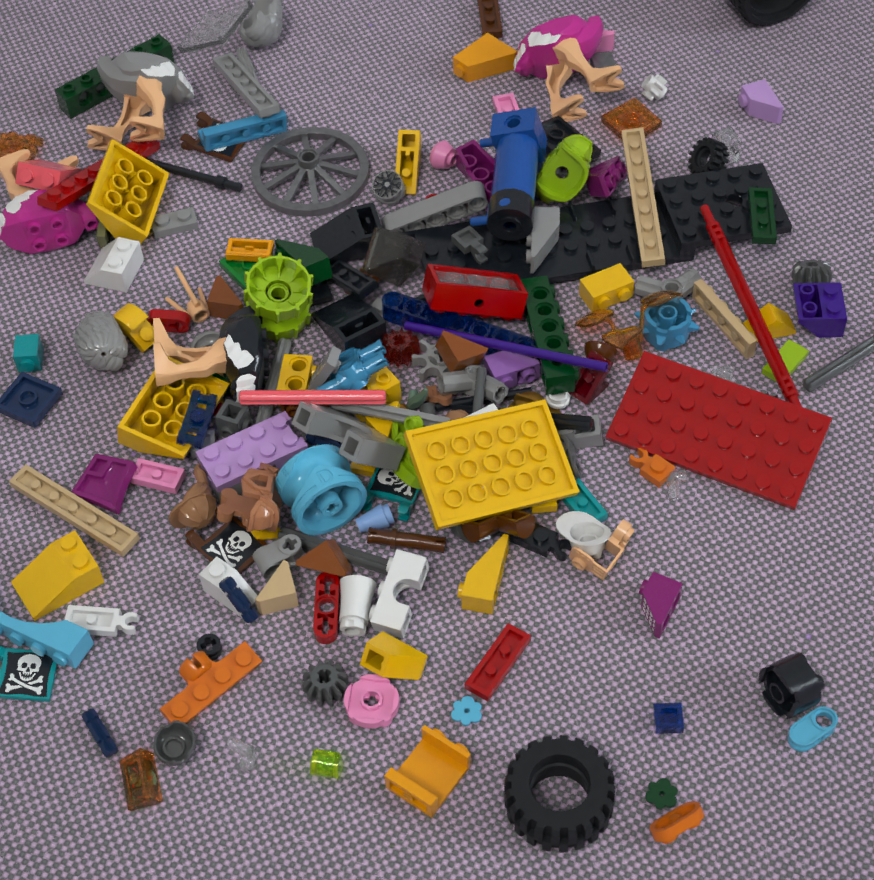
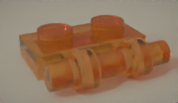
[0,131,43,161]

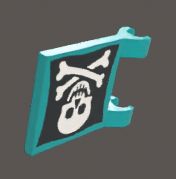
[361,467,421,522]
[0,646,58,702]

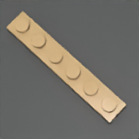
[9,464,140,557]

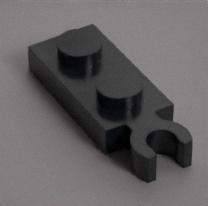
[500,523,572,561]

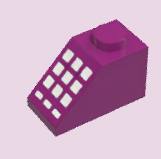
[639,572,683,639]

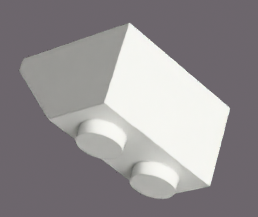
[84,237,144,293]

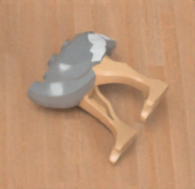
[86,51,194,150]

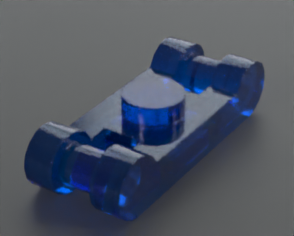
[176,389,218,449]

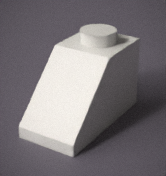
[199,556,258,618]

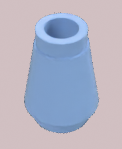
[355,503,395,533]

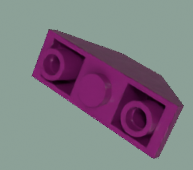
[586,156,627,197]

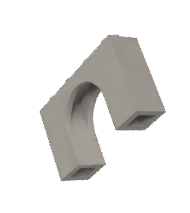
[291,401,406,471]

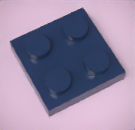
[0,372,63,428]

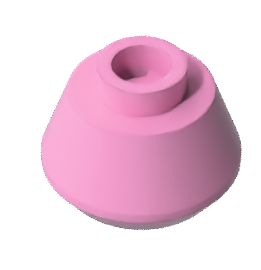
[430,140,456,169]

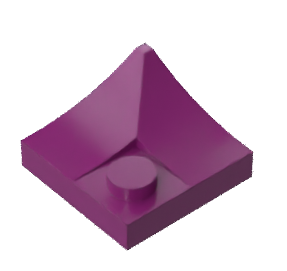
[71,453,138,515]

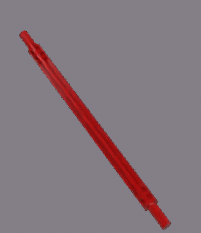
[700,205,802,407]

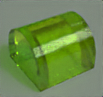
[310,749,344,779]

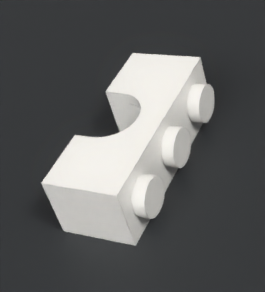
[369,549,429,639]

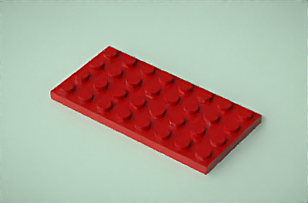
[605,351,832,510]

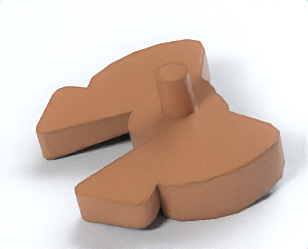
[419,385,455,406]

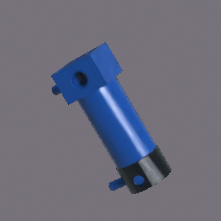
[470,107,547,241]

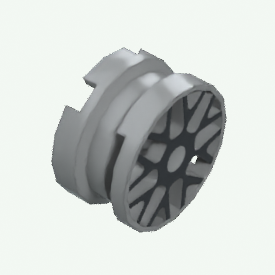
[372,170,406,206]

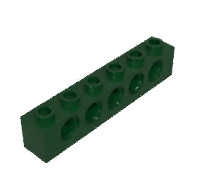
[54,34,175,119]
[520,275,579,395]

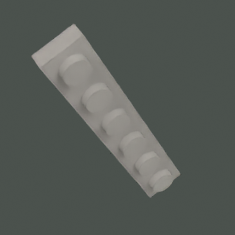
[212,53,280,118]

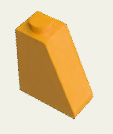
[453,33,518,83]

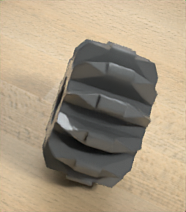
[791,259,832,283]
[302,659,349,707]

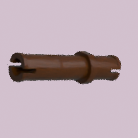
[367,527,446,553]

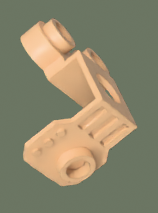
[569,519,635,580]

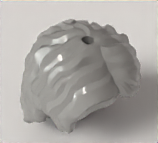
[239,0,283,48]
[73,311,128,371]

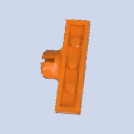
[159,641,262,723]

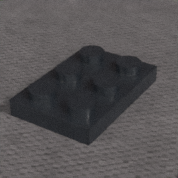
[541,115,601,170]

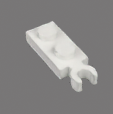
[64,605,139,637]

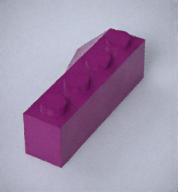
[456,139,495,211]

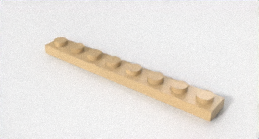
[621,127,665,268]

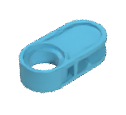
[787,706,838,752]

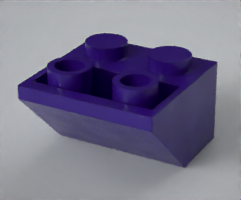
[793,283,847,338]

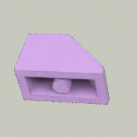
[738,79,784,124]

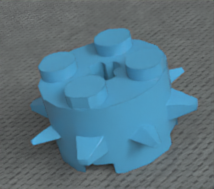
[635,294,700,351]

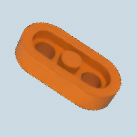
[649,801,705,844]

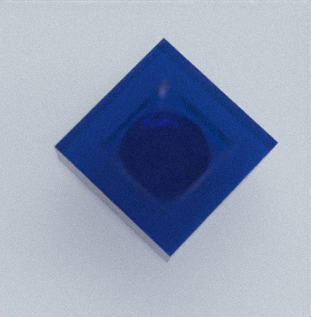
[653,703,684,734]

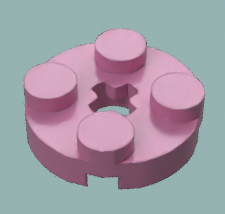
[344,674,400,729]

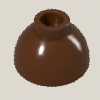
[584,340,617,361]

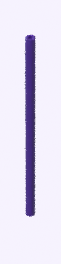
[404,321,608,372]

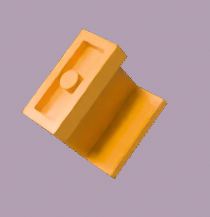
[384,725,471,818]

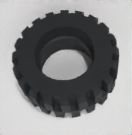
[504,735,615,853]

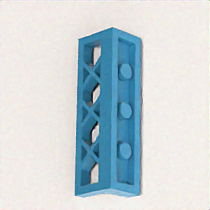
[197,110,287,152]

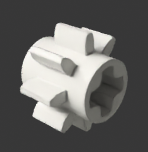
[641,74,668,101]

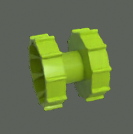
[244,252,313,344]

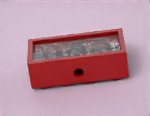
[422,263,528,320]

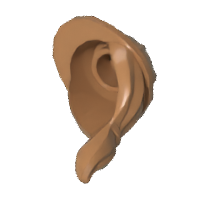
[168,463,216,530]

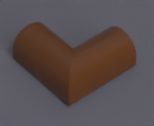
[461,510,535,542]

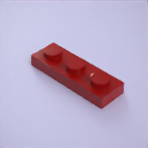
[465,623,531,702]

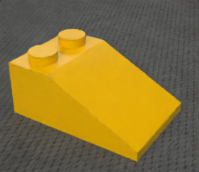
[11,530,105,621]

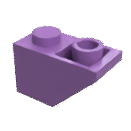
[484,351,540,389]

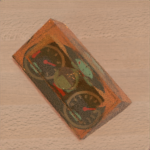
[119,748,163,811]

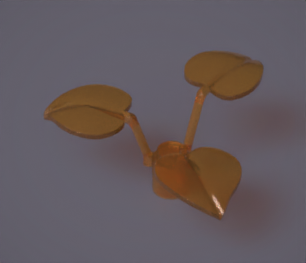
[574,291,683,361]

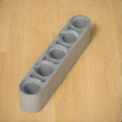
[381,181,488,244]

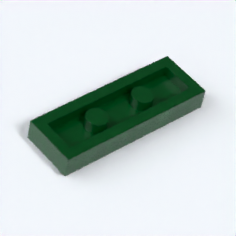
[748,187,777,244]

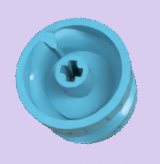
[275,444,367,535]

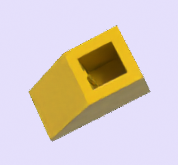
[360,631,428,680]

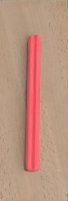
[239,390,386,405]

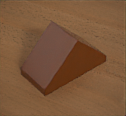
[207,275,243,319]
[435,330,488,372]
[296,539,353,577]

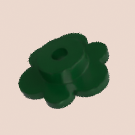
[645,778,678,810]

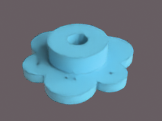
[451,696,482,726]

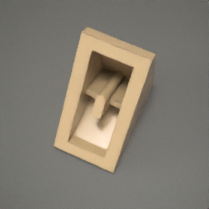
[255,560,299,615]

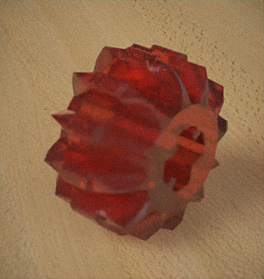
[381,327,420,368]

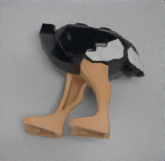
[153,305,269,403]

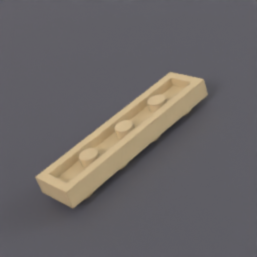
[692,279,757,360]

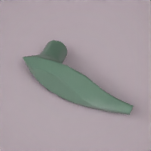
[406,388,428,410]

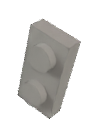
[152,207,199,239]
[307,346,341,390]

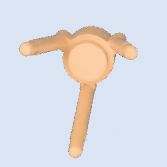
[165,266,210,323]

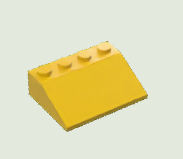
[86,139,170,244]
[117,356,230,459]

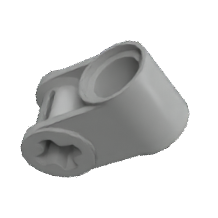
[252,534,305,580]

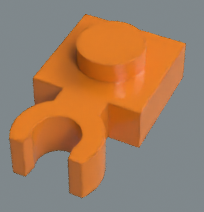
[629,448,676,488]

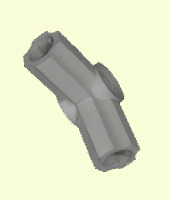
[635,268,703,300]
[437,365,508,404]

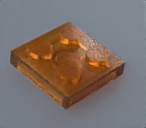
[601,97,662,140]

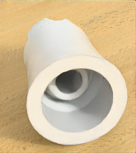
[339,575,377,637]

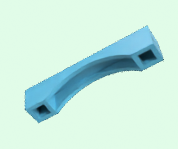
[0,611,94,669]

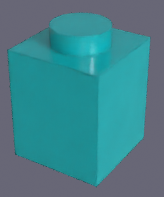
[13,334,44,372]

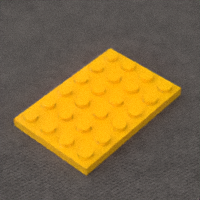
[403,399,580,530]

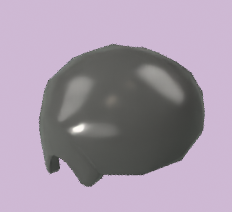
[153,720,196,766]

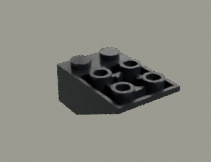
[310,202,386,265]
[311,294,387,353]

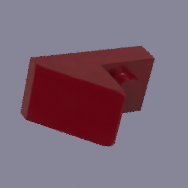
[568,350,613,405]

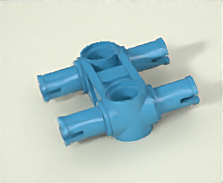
[317,339,389,390]

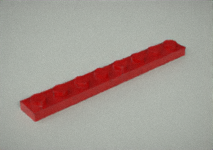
[37,140,160,212]

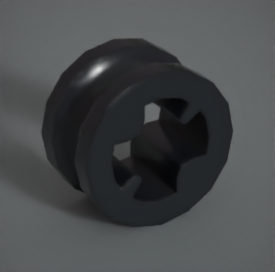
[196,634,222,661]

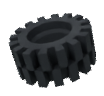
[688,137,729,174]

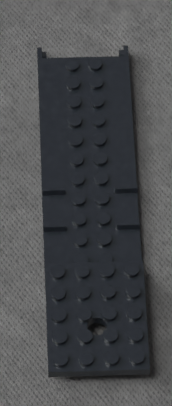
[396,163,792,311]

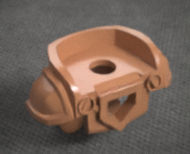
[217,463,282,532]

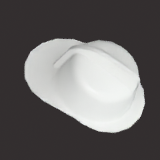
[556,511,611,559]

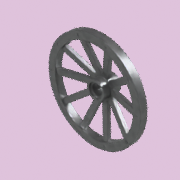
[251,127,369,217]

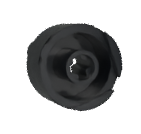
[758,652,825,719]

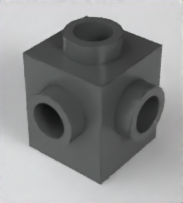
[215,399,253,438]

